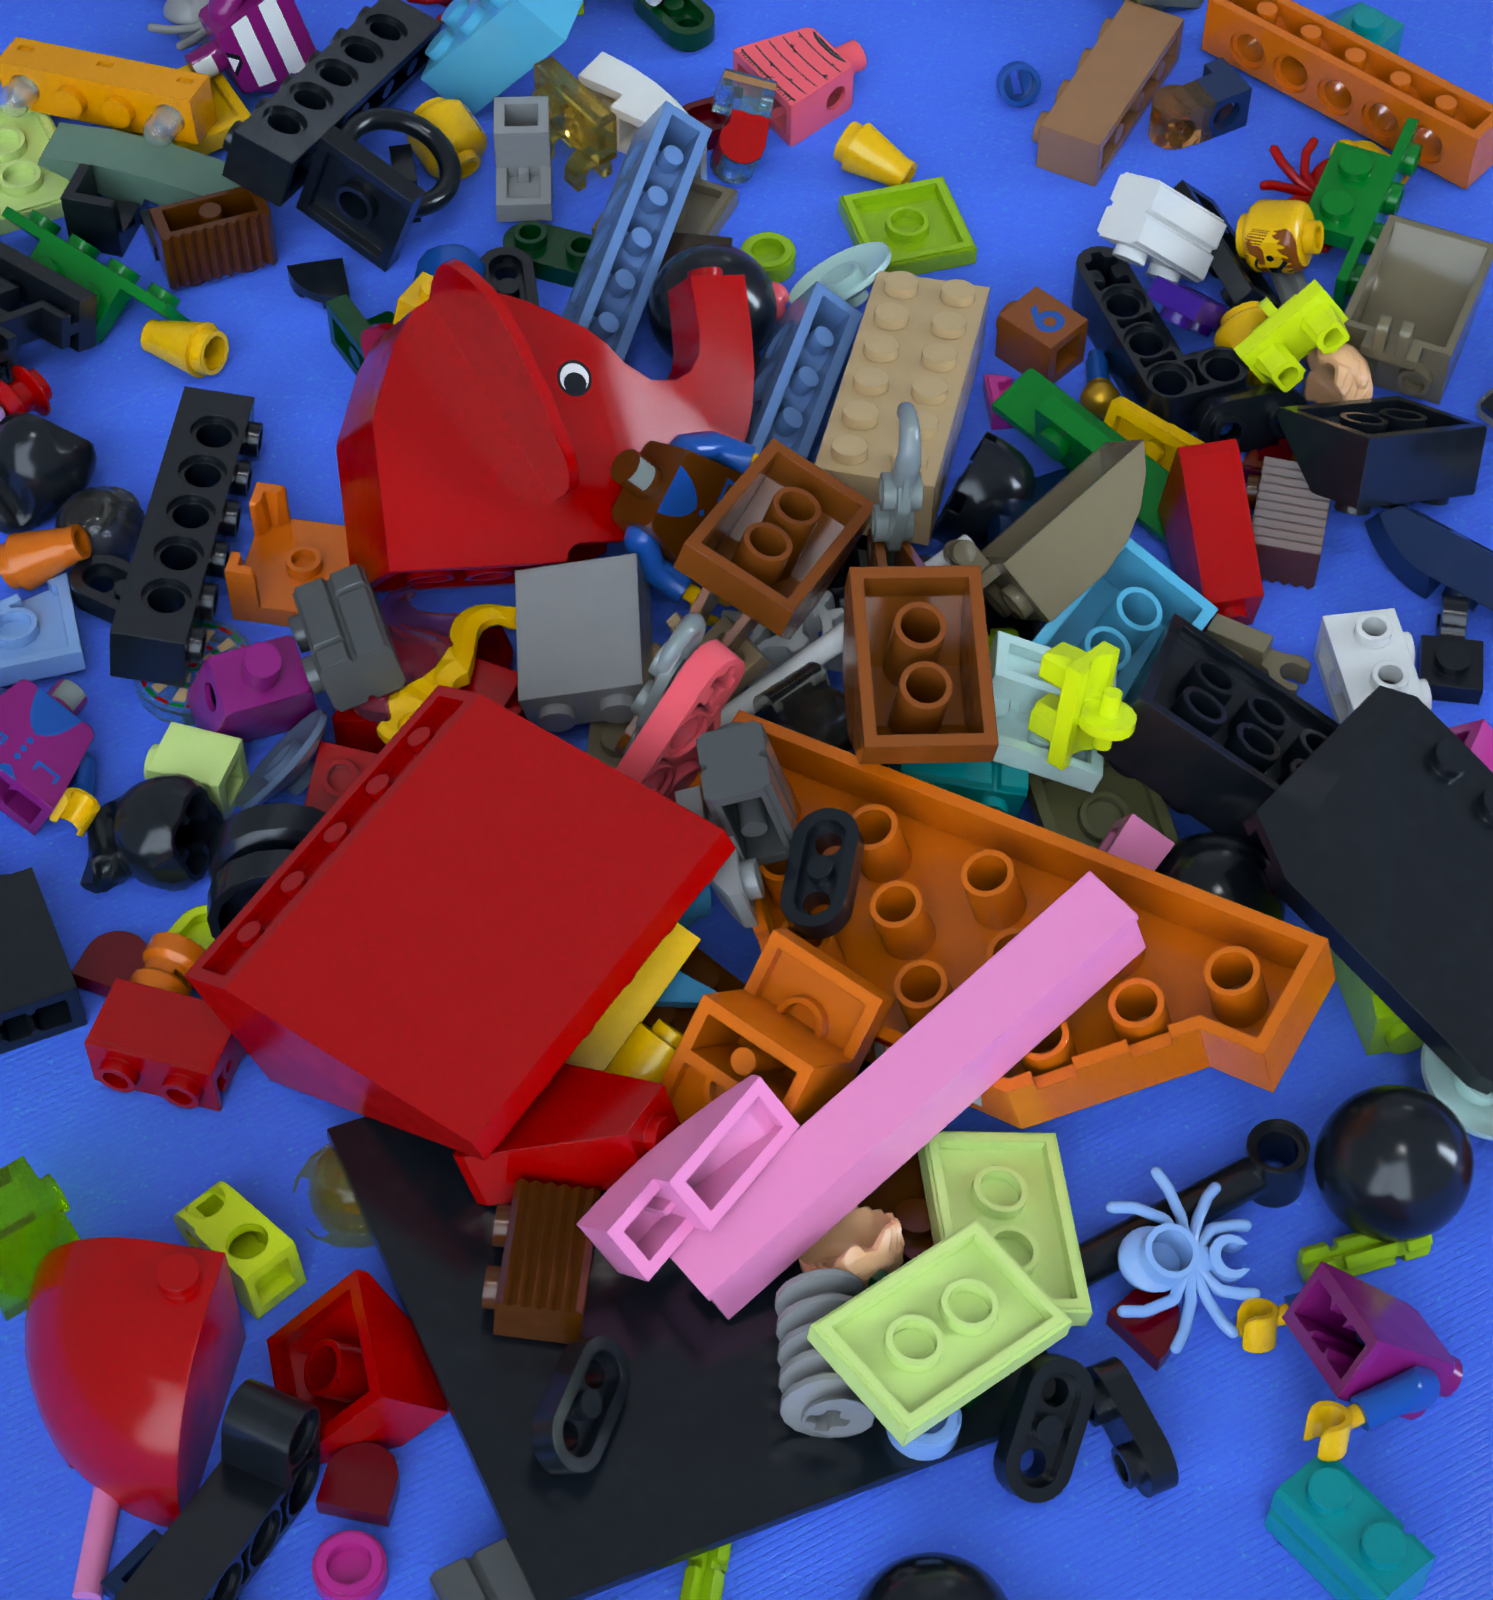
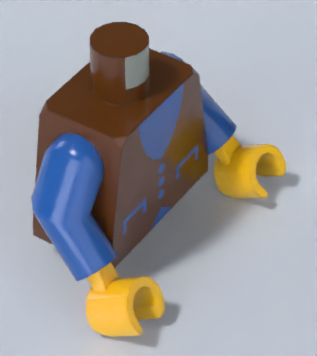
[610,431,759,626]

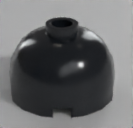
[931,431,1036,551]

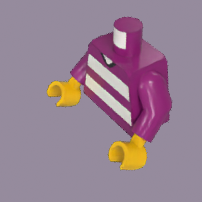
[184,0,316,93]

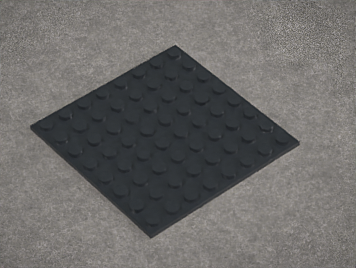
[327,1060,1056,1600]

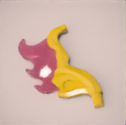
[352,584,516,744]

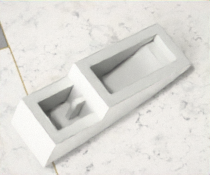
[578,51,707,181]

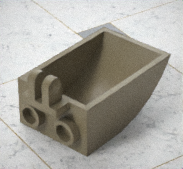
[1344,214,1493,405]
[943,440,1146,622]

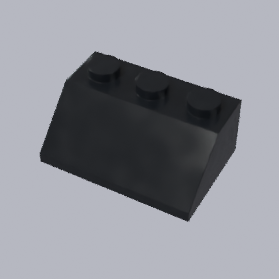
[1277,396,1487,515]

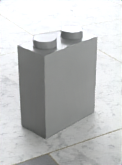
[515,553,654,732]

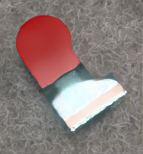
[710,68,777,185]

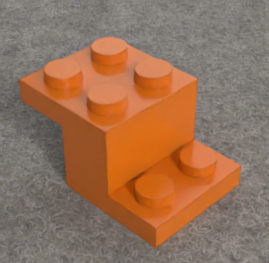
[660,928,895,1126]

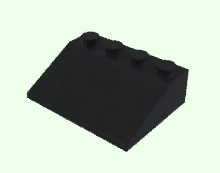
[1097,613,1340,861]

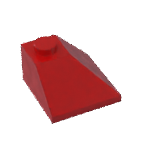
[266,1269,448,1464]

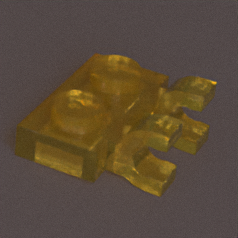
[532,56,617,192]

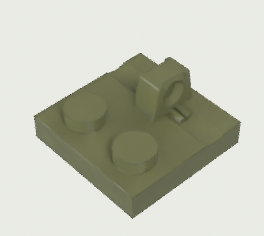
[1027,758,1179,848]

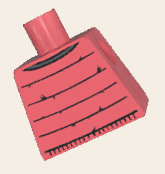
[733,27,867,147]

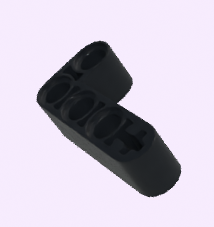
[1071,246,1249,433]
[114,1378,321,1600]

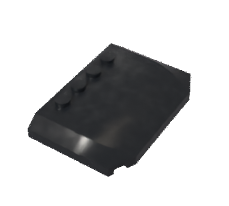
[1243,685,1493,1095]

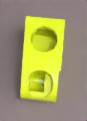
[173,1181,307,1320]

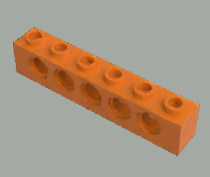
[1201,0,1493,190]

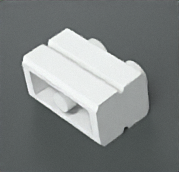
[1097,172,1227,283]

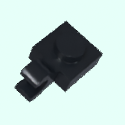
[1417,595,1483,705]

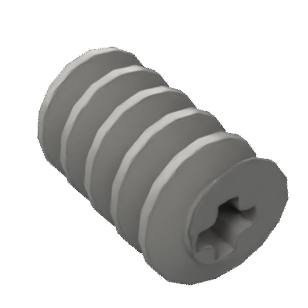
[774,1268,875,1438]

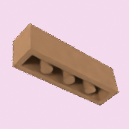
[1032,0,1184,187]

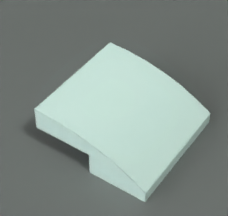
[990,630,1117,793]

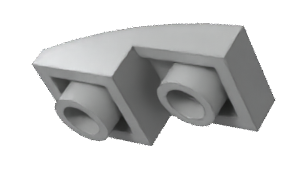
[675,786,765,929]

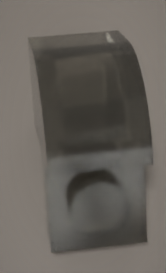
[753,662,853,751]

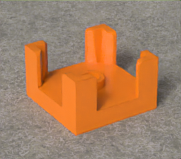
[224,482,350,627]

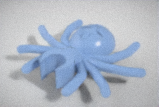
[1106,1166,1260,1354]

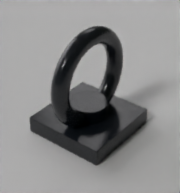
[296,107,461,272]

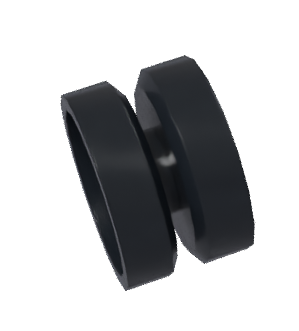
[207,802,326,939]

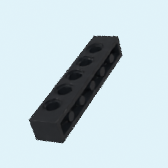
[222,0,442,207]
[110,386,263,687]

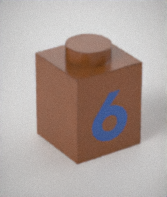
[995,286,1088,384]

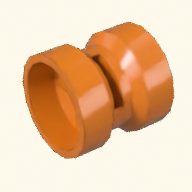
[129,932,205,997]

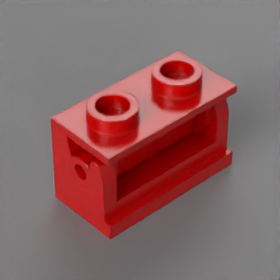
[84,978,247,1112]

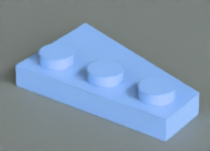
[0,572,86,687]

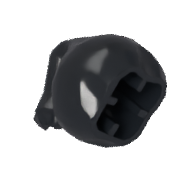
[0,412,97,534]
[80,773,224,893]

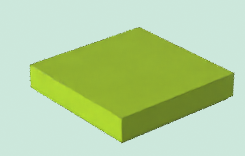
[838,176,977,275]

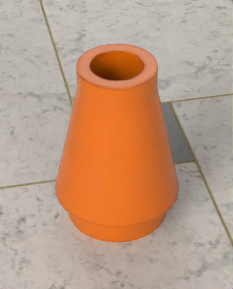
[0,524,92,591]

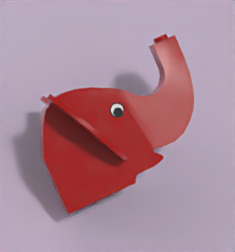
[336,258,755,593]

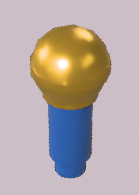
[1080,349,1120,420]

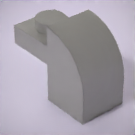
[493,96,553,222]

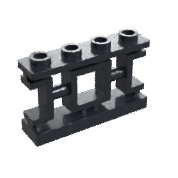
[0,241,97,370]

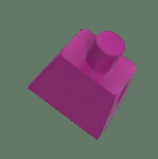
[186,635,317,743]

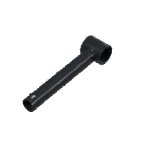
[1079,1119,1310,1287]

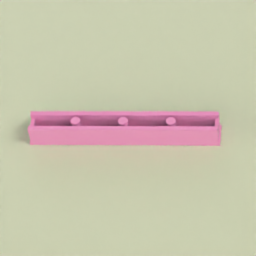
[670,871,1146,1321]

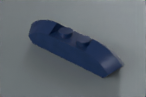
[1364,506,1493,612]

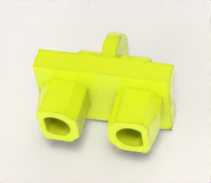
[1233,279,1350,392]
[1028,641,1137,771]

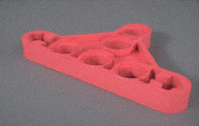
[616,639,745,803]

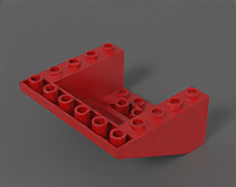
[184,685,736,1161]

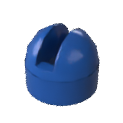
[996,61,1041,107]

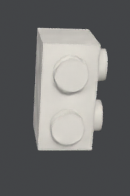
[1314,608,1432,724]

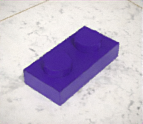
[1146,275,1231,337]

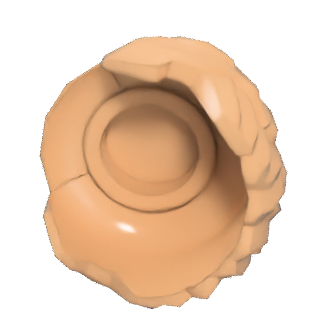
[1303,343,1373,404]
[798,1205,905,1289]

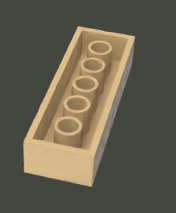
[815,271,990,546]

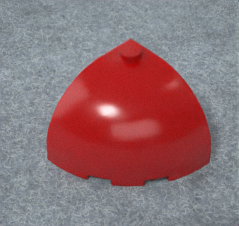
[25,1237,246,1528]

